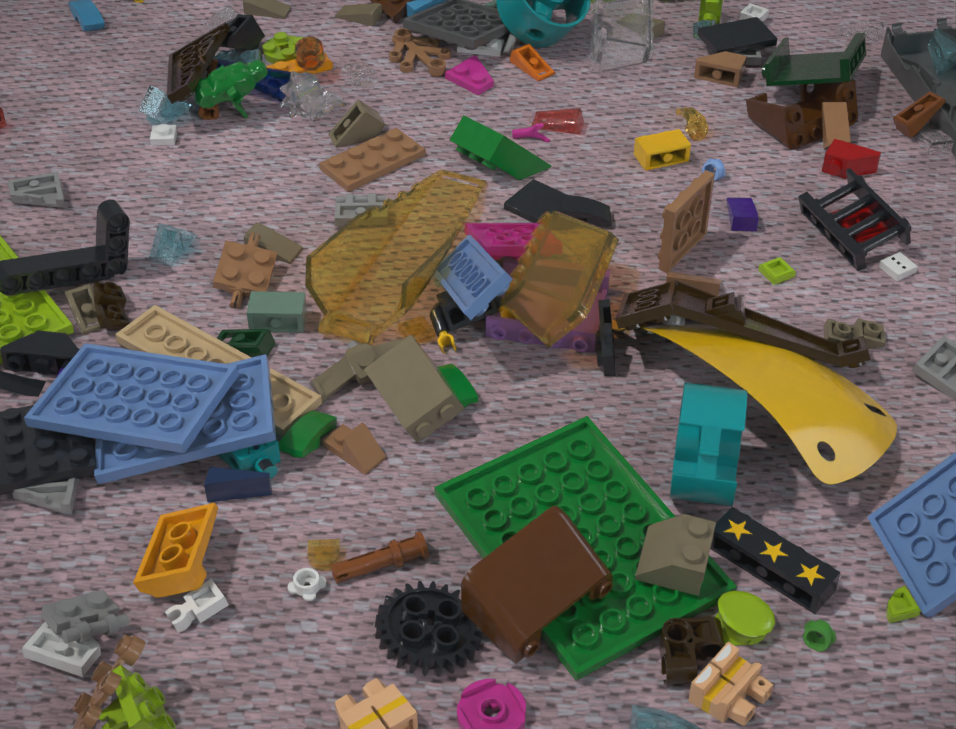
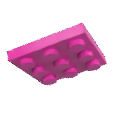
[464,223,562,260]

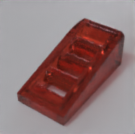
[532,108,584,135]

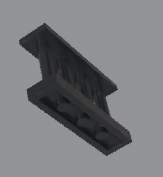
[798,168,912,271]

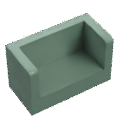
[247,291,307,333]

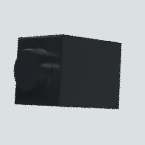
[220,14,265,50]

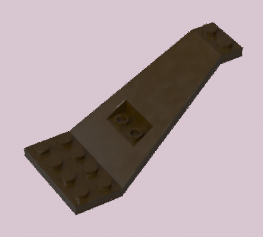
[615,280,871,368]

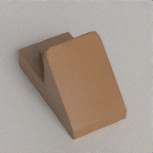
[322,422,386,475]

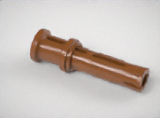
[330,531,429,584]

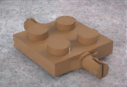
[213,232,277,309]

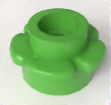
[803,619,836,652]

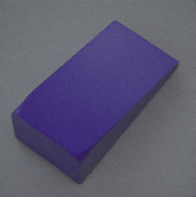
[727,198,759,231]

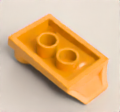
[133,503,218,598]

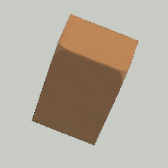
[822,102,851,149]

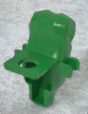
[191,59,268,118]

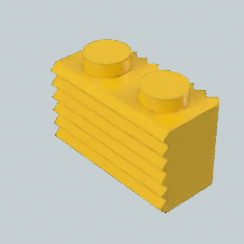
[634,129,691,171]

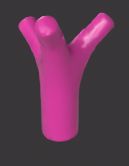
[512,123,550,143]

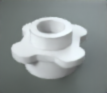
[288,568,326,601]

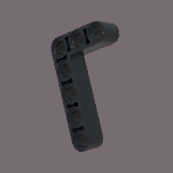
[0,199,130,295]

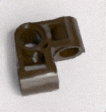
[659,616,725,685]

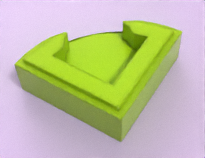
[886,586,921,623]

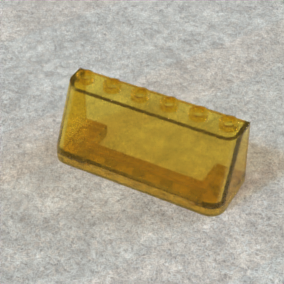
[500,211,619,348]

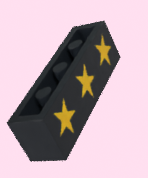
[710,507,841,614]

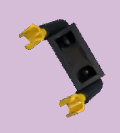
[430,291,517,354]

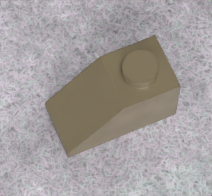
[328,99,386,148]

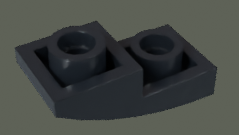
[560,195,612,226]

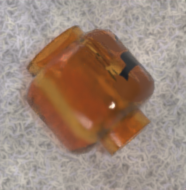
[294,37,325,71]

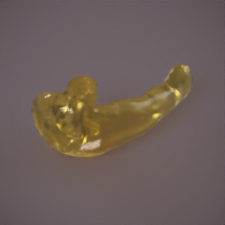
[675,107,708,141]

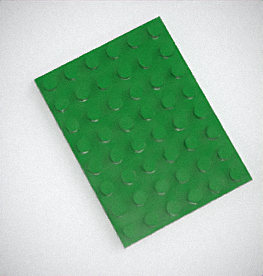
[434,416,737,681]

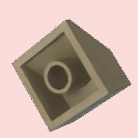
[635,514,716,596]

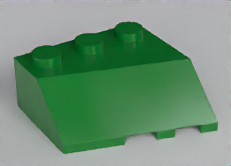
[449,115,552,180]

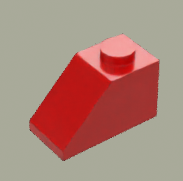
[822,139,881,179]

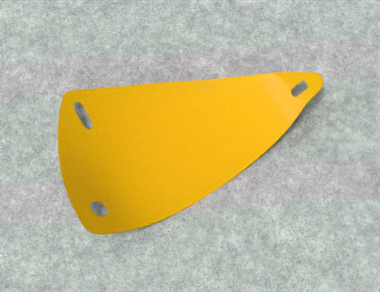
[612,320,897,485]

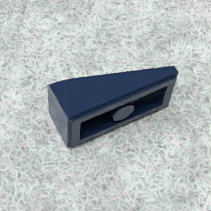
[204,467,272,502]

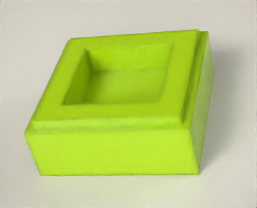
[758,257,796,285]

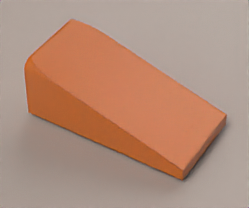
[509,44,556,81]

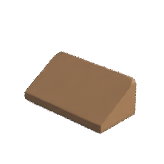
[666,271,721,296]

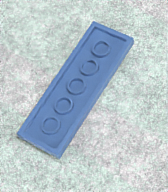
[432,234,513,320]

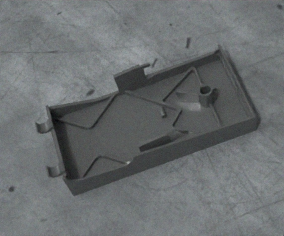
[881,18,956,158]

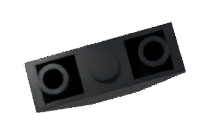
[0,330,79,375]

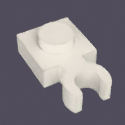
[165,579,229,633]

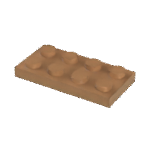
[319,128,426,192]

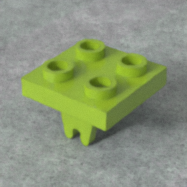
[99,665,176,729]

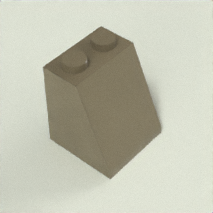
[364,335,465,442]

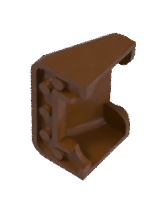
[461,506,613,664]

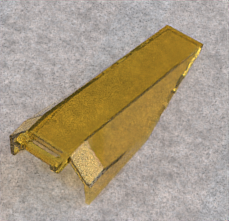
[305,169,486,346]

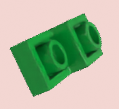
[438,363,479,408]
[278,410,337,458]

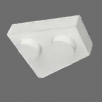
[22,622,101,677]

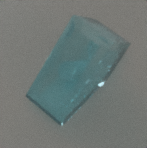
[139,85,194,125]

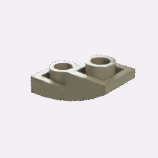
[823,318,886,349]

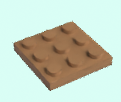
[658,170,715,273]

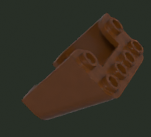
[746,79,858,150]

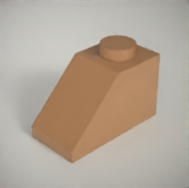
[694,51,747,88]

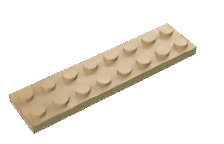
[115,305,322,437]

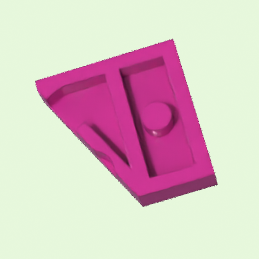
[445,55,494,95]

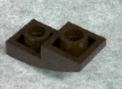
[93,282,130,331]

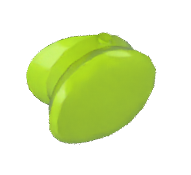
[715,591,775,646]

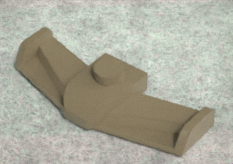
[310,335,416,403]

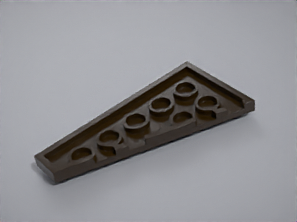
[167,22,230,104]

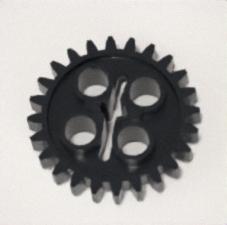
[375,581,483,677]

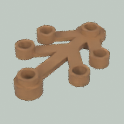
[389,28,451,77]
[73,634,146,729]

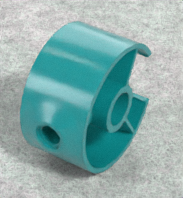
[496,0,591,47]
[669,382,747,507]

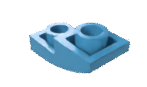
[68,0,105,31]

